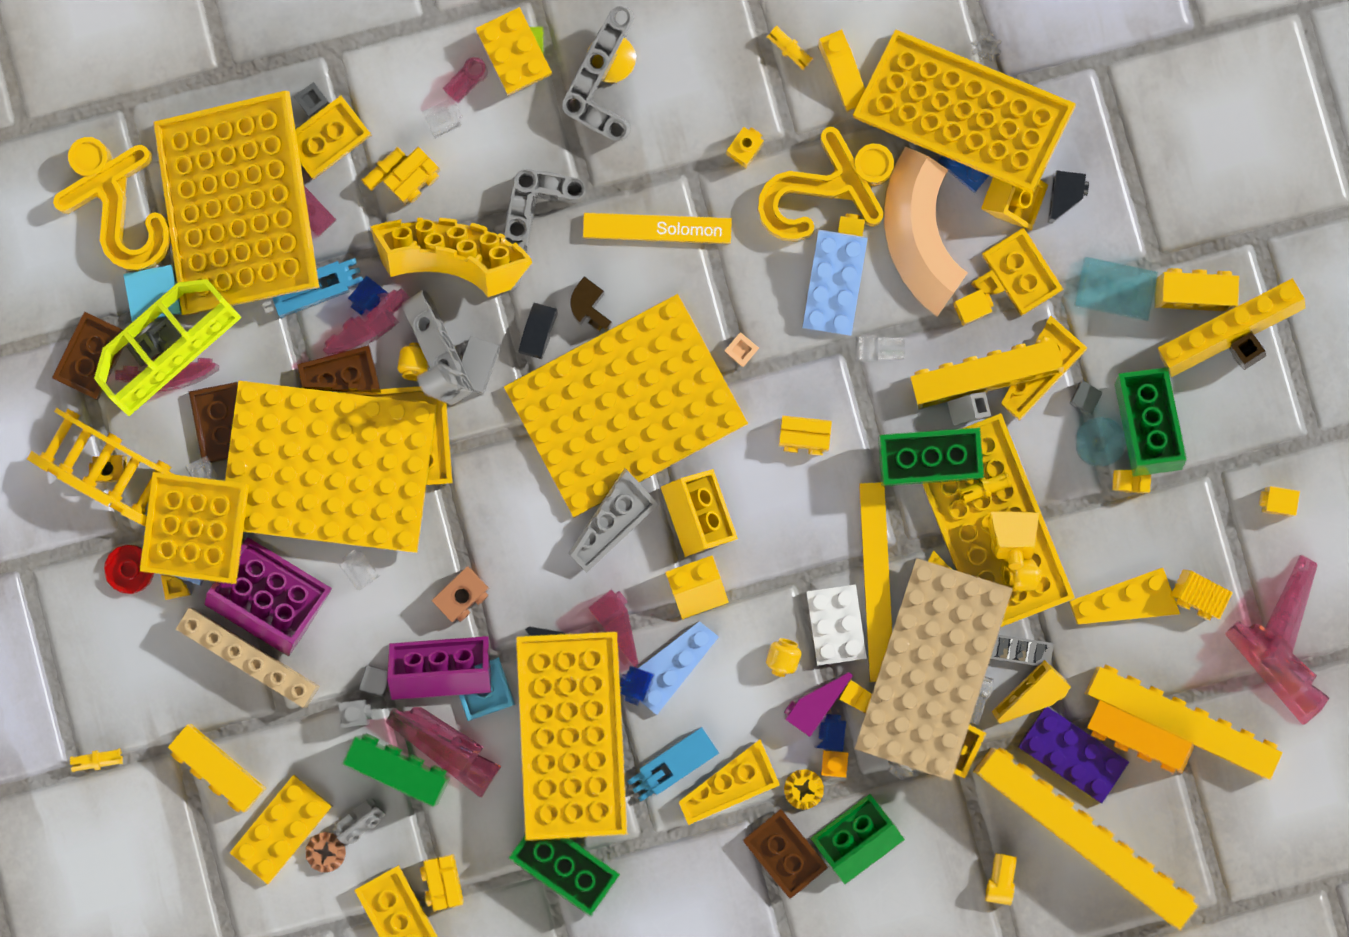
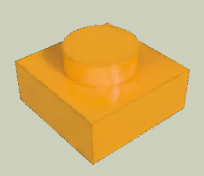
[821,750,849,778]

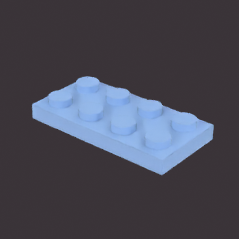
[802,230,868,336]

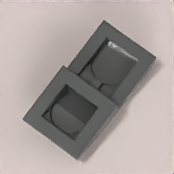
[127,318,182,367]

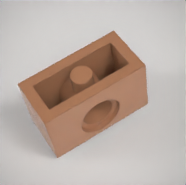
[431,566,490,623]

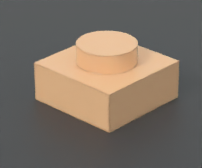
[724,332,759,367]

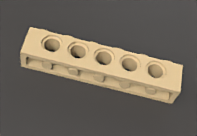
[176,608,320,708]

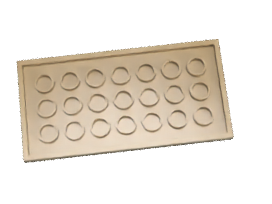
[855,558,1013,781]

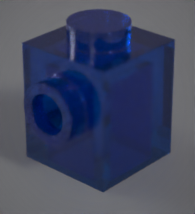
[620,666,655,706]

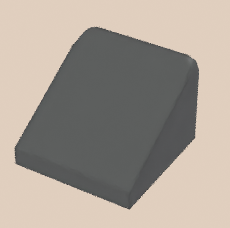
[1069,380,1103,415]
[359,666,388,696]

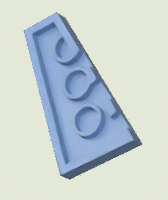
[620,621,719,715]

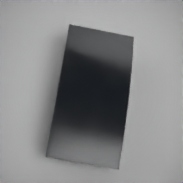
[518,303,558,359]

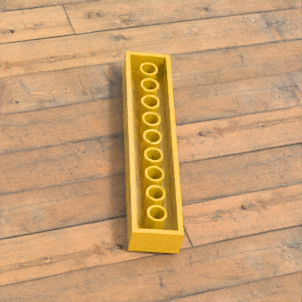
[973,747,1198,930]

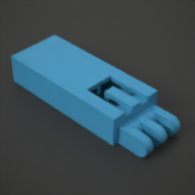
[272,258,364,318]
[627,727,719,802]

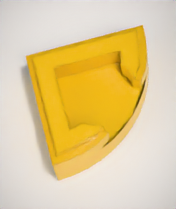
[971,270,1005,295]
[161,575,191,600]

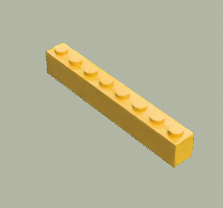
[1084,664,1283,780]

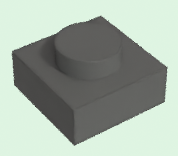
[294,82,329,117]

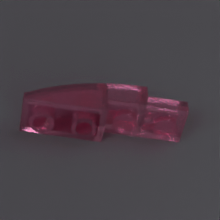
[323,288,410,356]
[115,358,219,392]

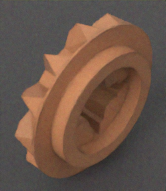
[306,832,346,872]

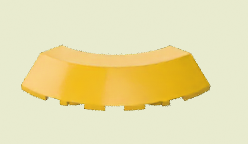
[370,218,532,297]

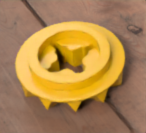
[784,769,824,810]

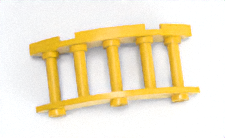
[27,408,175,527]

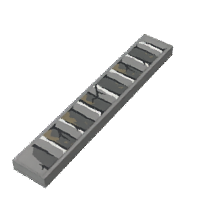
[991,635,1054,666]

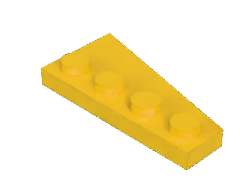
[1001,315,1087,421]
[1069,567,1180,624]
[678,739,780,825]

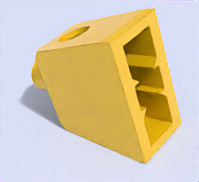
[988,512,1039,570]

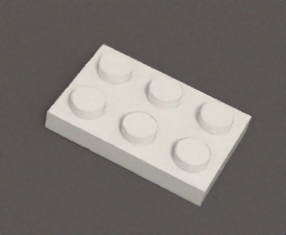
[806,584,867,666]

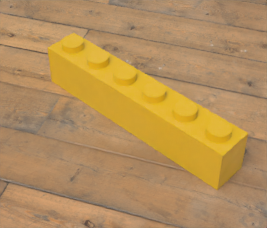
[1158,278,1306,377]
[910,337,1064,409]

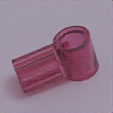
[443,57,488,104]

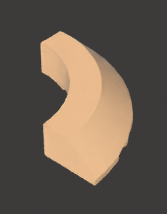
[884,147,968,317]

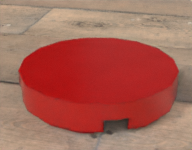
[104,545,154,594]

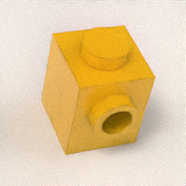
[726,127,764,168]

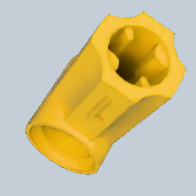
[985,853,1017,906]

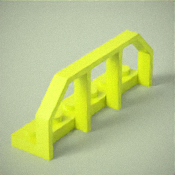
[94,279,242,416]

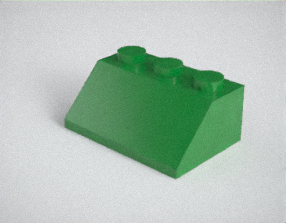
[810,794,905,885]

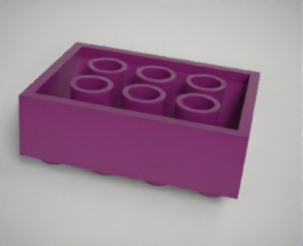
[204,537,332,656]

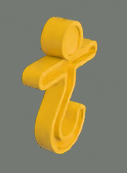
[758,127,894,242]
[53,137,171,271]

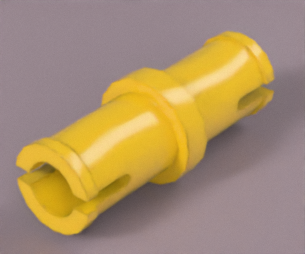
[766,26,813,70]
[361,147,407,191]
[959,472,1012,504]
[70,748,123,772]

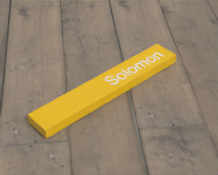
[583,213,732,244]

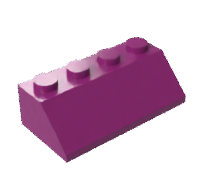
[387,636,491,700]

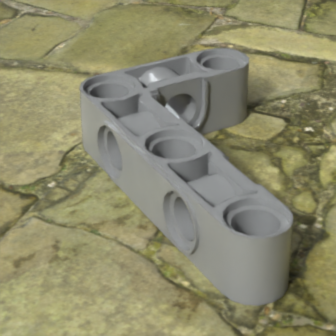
[562,6,634,141]
[503,169,586,291]
[402,290,473,405]

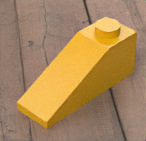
[818,29,865,112]
[991,660,1071,724]

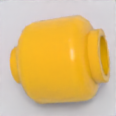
[397,342,430,381]
[1003,559,1042,592]
[766,638,802,677]

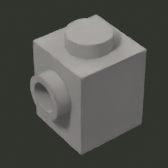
[948,392,991,425]
[338,700,372,728]

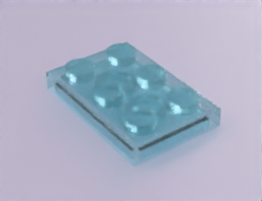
[1074,257,1158,321]

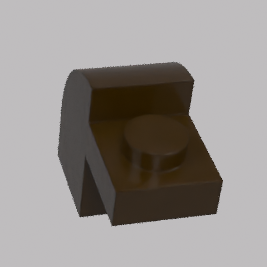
[570,276,612,332]
[1228,331,1266,370]

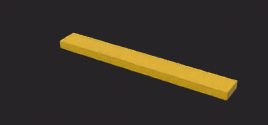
[859,482,892,682]

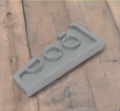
[568,468,659,573]

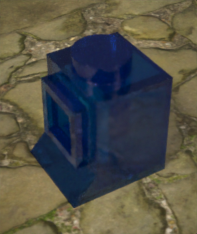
[348,275,390,316]
[814,714,846,751]

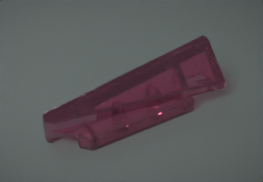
[1260,554,1317,675]
[1225,621,1329,725]
[386,707,501,797]

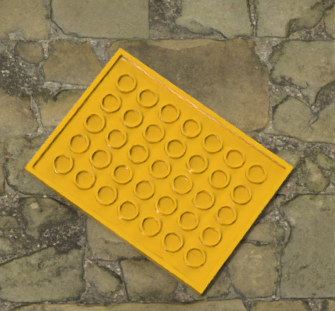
[153,90,319,316]
[504,294,748,518]
[225,380,437,553]

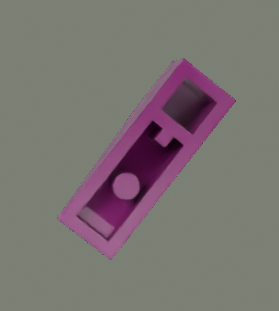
[784,672,853,737]

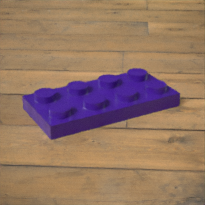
[1018,707,1129,804]

